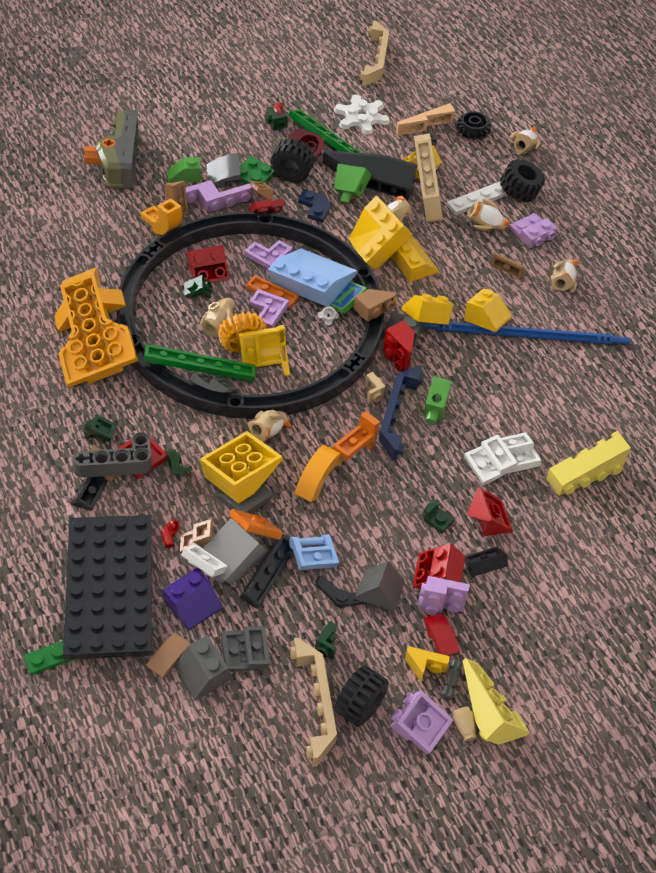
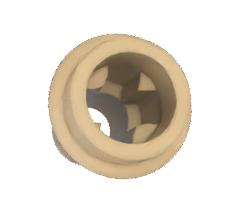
[452,707,477,742]

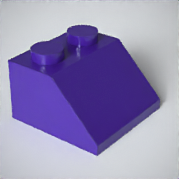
[163,568,223,631]

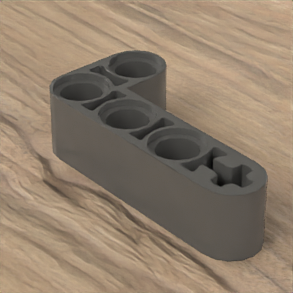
[72,432,151,478]

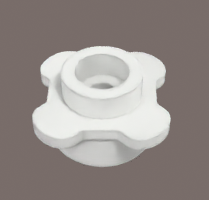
[318,306,339,326]

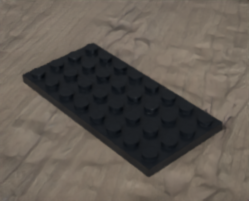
[63,515,152,660]

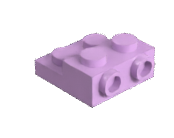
[509,213,557,248]
[417,576,470,616]
[390,690,453,755]

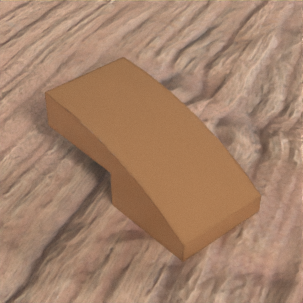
[180,519,213,553]
[146,632,191,678]

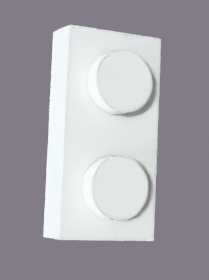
[181,544,227,577]

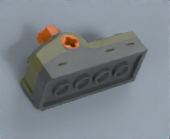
[84,111,139,188]

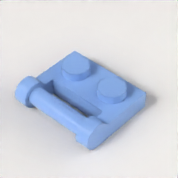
[289,534,339,570]

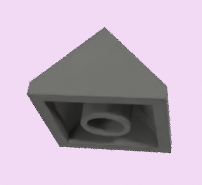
[355,561,404,611]

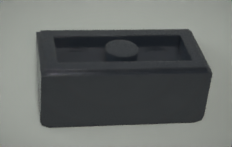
[70,476,108,511]
[464,546,508,577]

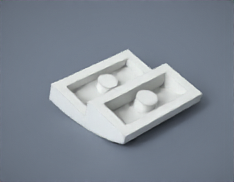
[501,433,542,474]
[464,435,518,485]

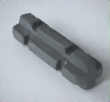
[441,660,462,700]

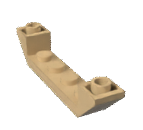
[360,20,389,86]
[414,134,443,222]
[290,638,337,767]

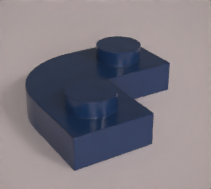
[298,189,330,223]

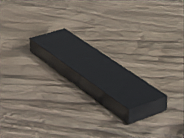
[240,534,293,609]

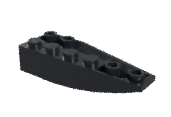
[322,150,418,200]

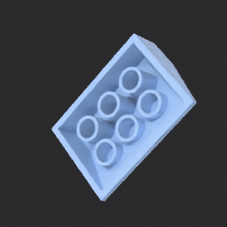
[268,248,358,307]

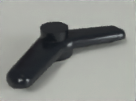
[315,576,369,608]

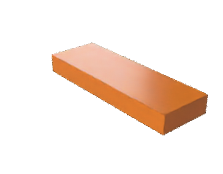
[245,275,300,309]

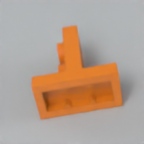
[333,411,380,461]

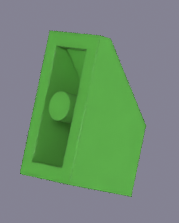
[167,157,201,183]

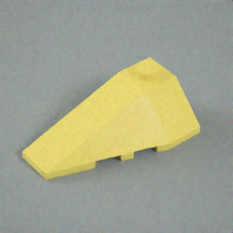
[463,658,530,745]

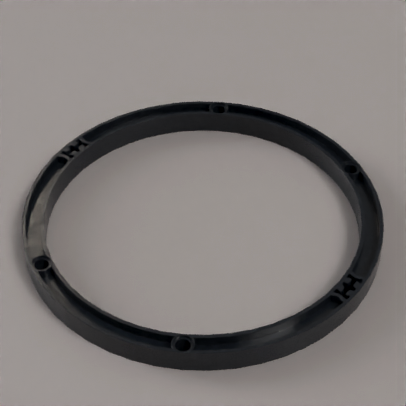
[116,212,384,419]

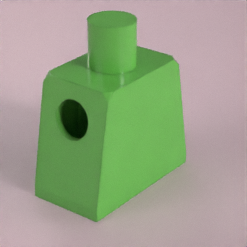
[334,164,372,205]
[424,376,452,425]

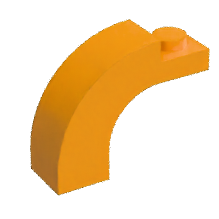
[140,199,182,235]
[294,445,344,502]

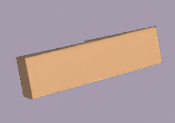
[396,103,455,136]

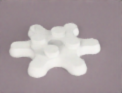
[334,95,390,135]

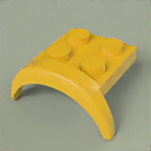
[239,325,290,377]

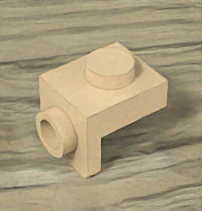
[365,372,385,404]

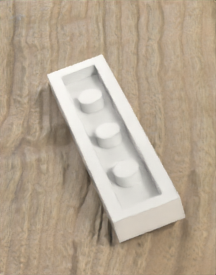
[446,182,507,215]

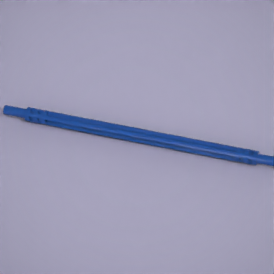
[424,321,631,345]

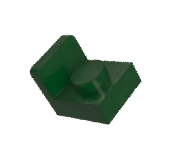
[84,414,117,442]
[165,449,193,477]
[423,499,455,534]
[315,621,338,659]

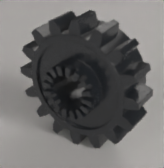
[457,111,492,140]

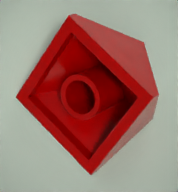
[467,487,513,536]

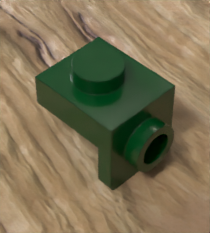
[264,106,288,130]
[184,275,213,299]

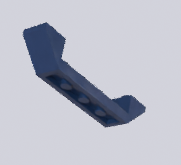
[378,365,424,461]

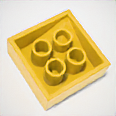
[349,196,413,270]
[200,431,283,504]

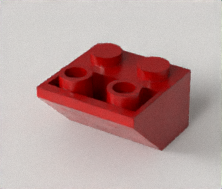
[186,245,229,283]
[383,320,415,372]
[412,543,465,589]

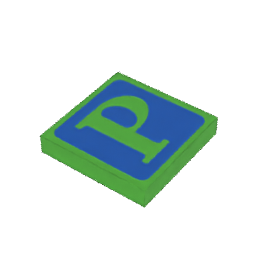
[329,281,367,314]

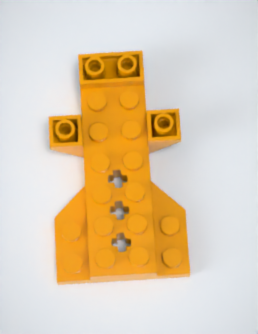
[54,267,138,387]

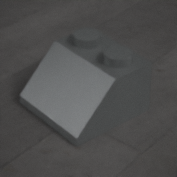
[174,634,233,701]

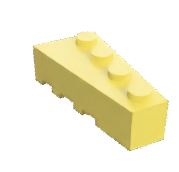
[546,431,631,496]

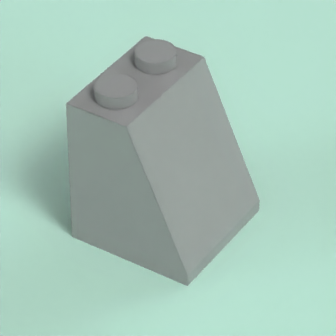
[203,518,268,585]

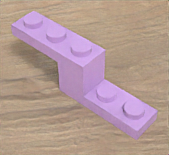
[165,180,252,213]

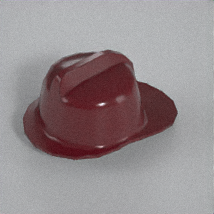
[287,129,324,157]

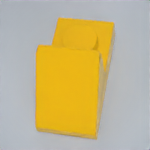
[405,646,450,682]

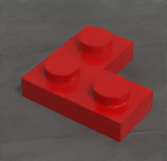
[248,199,285,213]

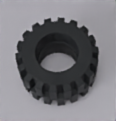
[270,138,315,184]
[500,159,545,202]
[334,665,389,727]

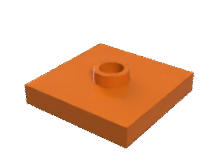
[229,509,283,540]

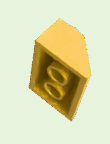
[391,236,439,282]

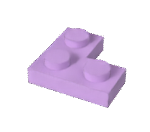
[244,240,293,269]
[249,289,289,328]

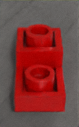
[423,613,460,656]

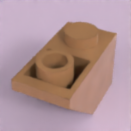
[354,289,397,322]

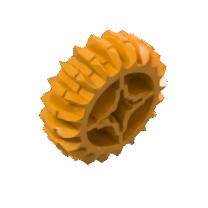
[218,311,267,354]

